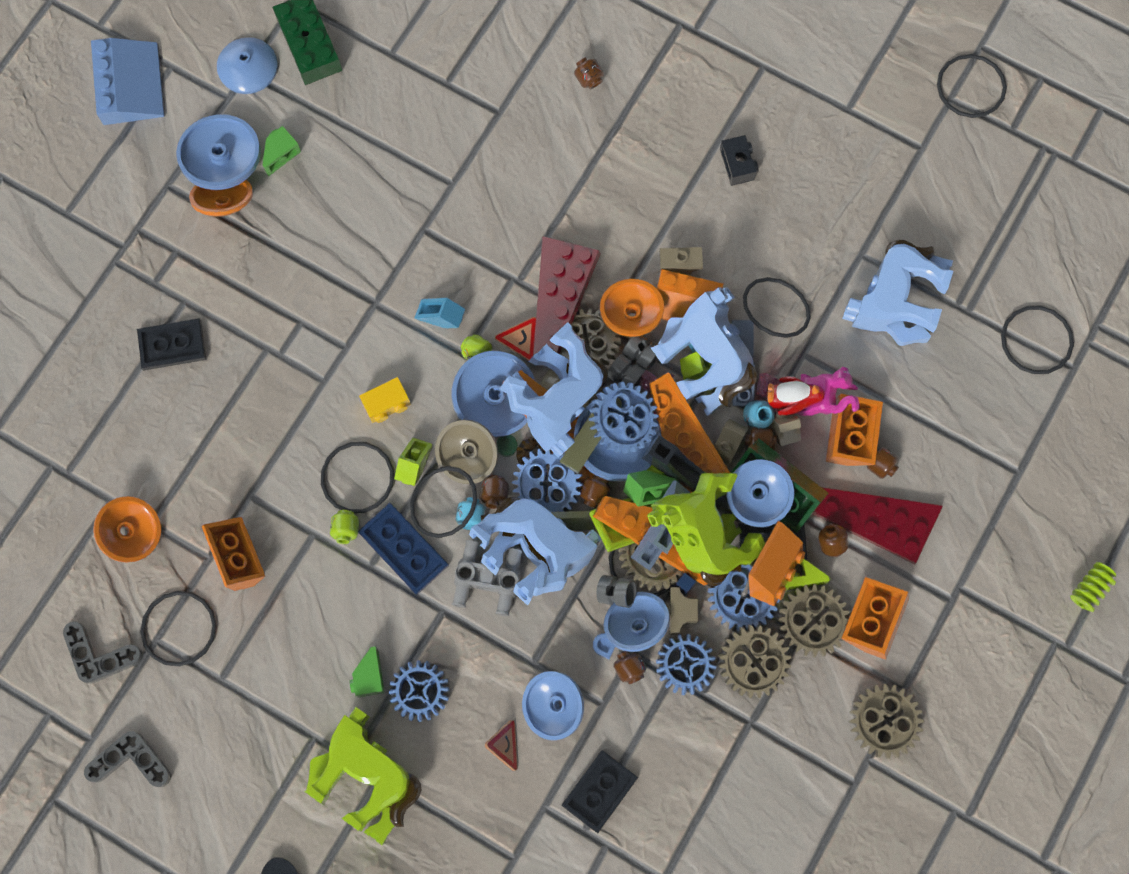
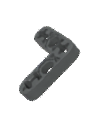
[63,622,143,684]
[84,731,171,787]

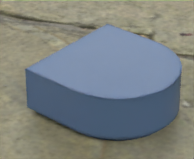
[593,633,615,660]

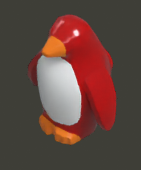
[768,376,825,415]

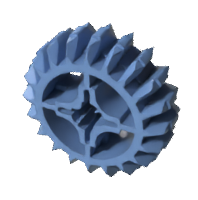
[656,634,717,695]
[389,660,450,722]

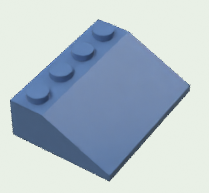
[91,38,164,125]

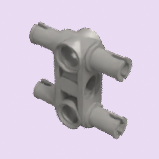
[452,540,522,616]

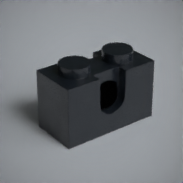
[720,135,759,186]

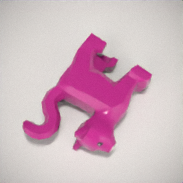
[797,367,860,416]

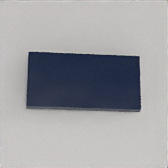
[358,503,449,596]

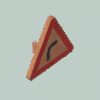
[495,317,536,361]
[485,720,518,771]

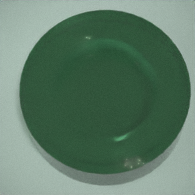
[496,435,518,457]

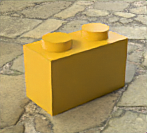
[359,377,411,423]

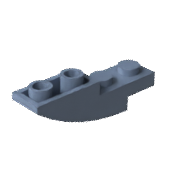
[731,320,755,406]
[631,480,690,570]

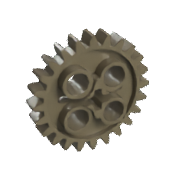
[560,309,621,366]
[618,543,683,591]
[778,584,850,658]
[718,624,791,698]
[849,684,924,759]

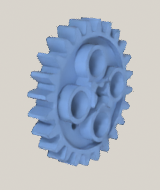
[589,382,659,454]
[512,448,583,512]
[707,565,780,632]

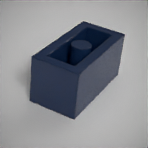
[675,573,696,596]

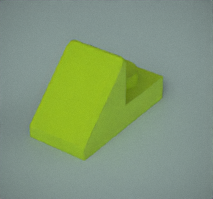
[785,559,830,591]

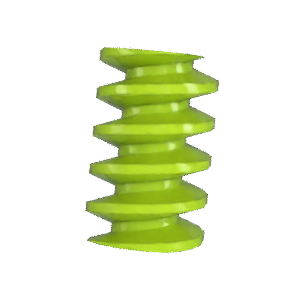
[1070,562,1116,612]

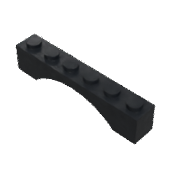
[641,435,757,530]

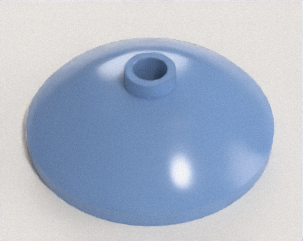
[217,37,278,94]
[726,459,794,527]
[604,592,670,652]
[522,671,584,740]

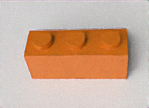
[657,269,724,321]
[826,394,883,466]
[201,517,265,591]
[748,521,805,606]
[842,577,909,660]

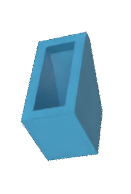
[415,298,465,329]

